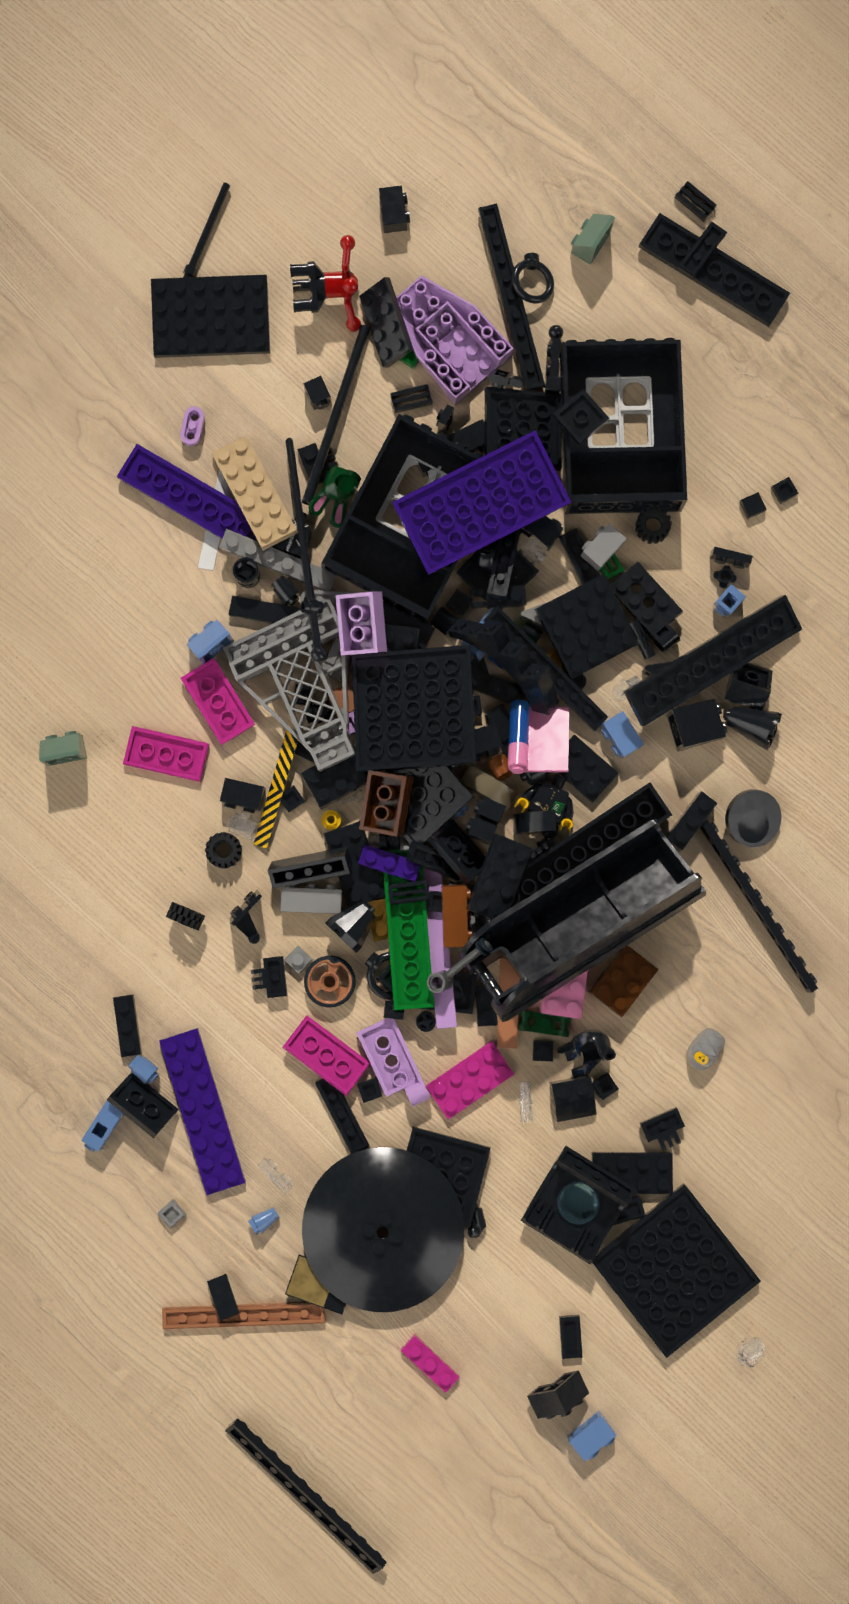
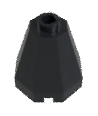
[325,902,376,953]

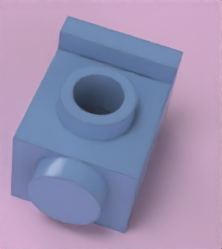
[713,584,746,617]

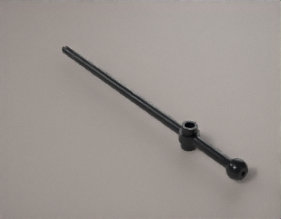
[285,437,327,662]

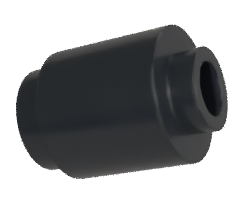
[272,576,300,606]
[306,701,333,724]

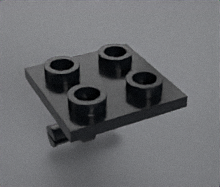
[229,890,262,944]

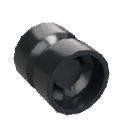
[233,557,261,588]

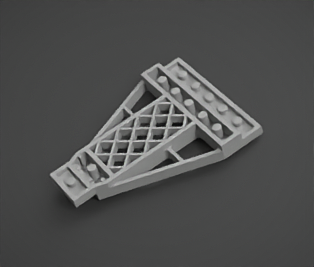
[223,597,355,771]

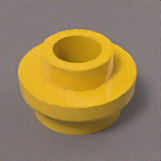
[321,810,341,830]

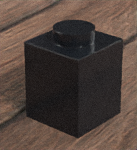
[303,376,332,410]

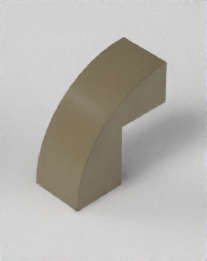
[461,765,517,810]

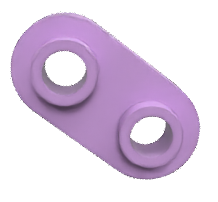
[180,406,205,446]

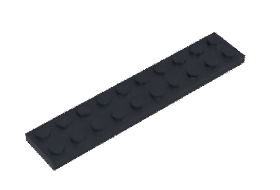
[623,595,802,726]

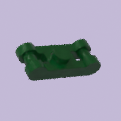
[518,1010,572,1037]

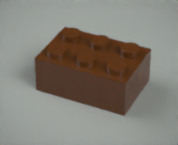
[359,770,413,837]
[588,945,659,1017]

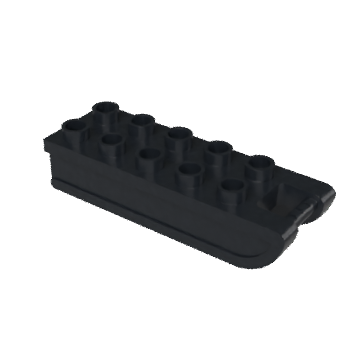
[459,819,706,1022]

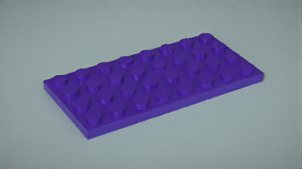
[392,430,571,575]

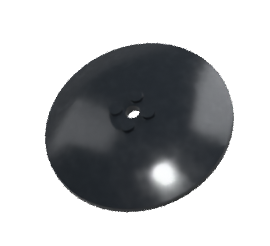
[302,1147,464,1312]

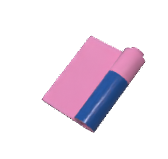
[508,700,569,774]

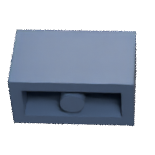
[601,711,644,759]
[567,1410,616,1462]

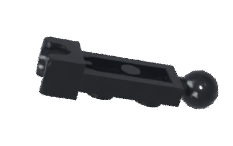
[544,325,564,394]

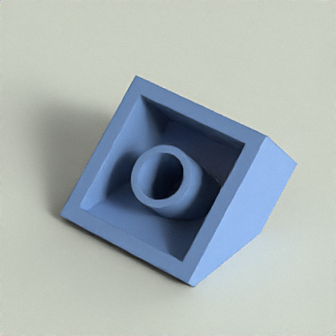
[187,620,234,664]

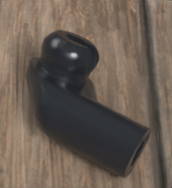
[467,1207,486,1238]

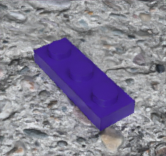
[358,844,420,882]

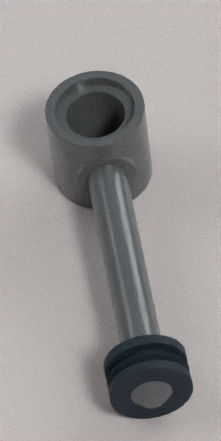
[427,937,493,993]

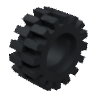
[635,507,672,544]
[205,832,242,868]
[166,902,205,931]

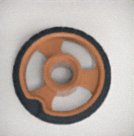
[304,956,356,1008]

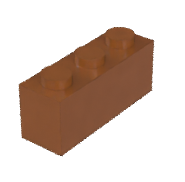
[441,884,472,947]

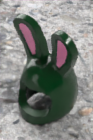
[308,465,361,528]

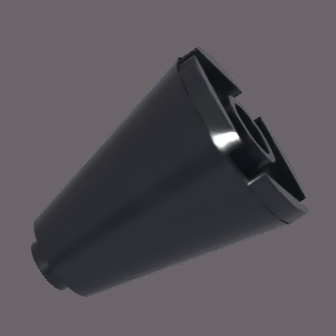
[724,707,782,751]

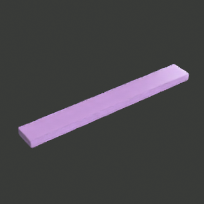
[423,869,457,1029]

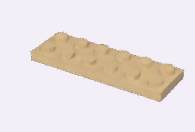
[212,436,298,550]

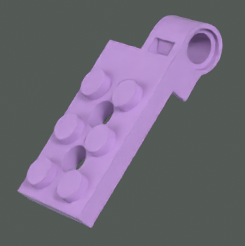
[356,1018,431,1107]

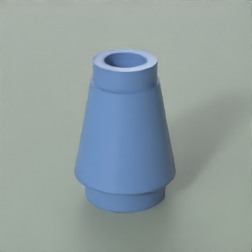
[248,1207,279,1235]

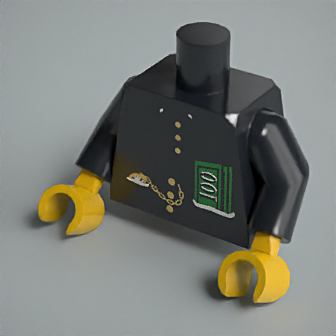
[514,775,574,833]

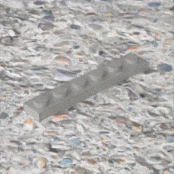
[219,529,336,591]

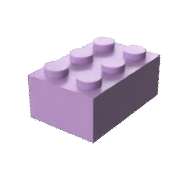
[336,591,387,655]

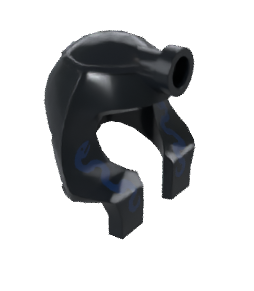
[557,1030,616,1079]

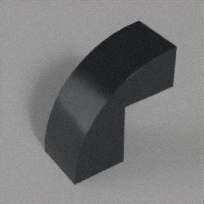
[513,810,556,834]

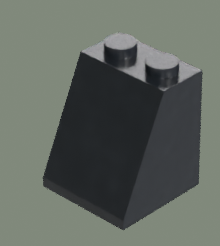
[666,699,727,752]

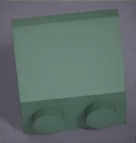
[571,214,615,265]
[39,731,87,766]

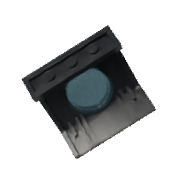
[520,1146,636,1265]

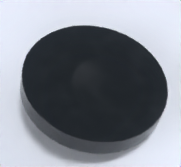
[725,789,782,847]

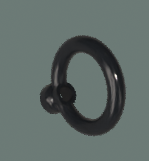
[511,252,554,304]
[364,952,393,1000]

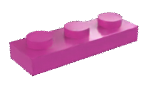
[401,1334,460,1393]

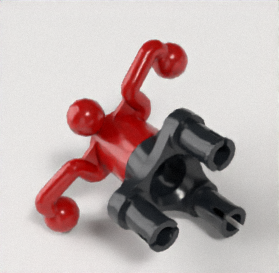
[290,235,361,332]

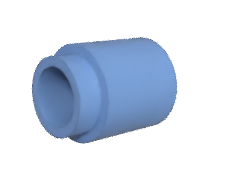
[128,1055,159,1084]

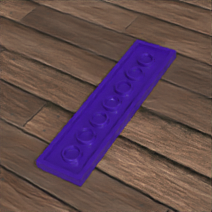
[117,444,257,541]
[159,1028,246,1195]

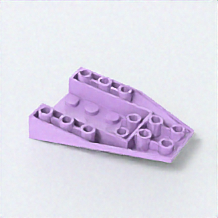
[396,275,514,405]

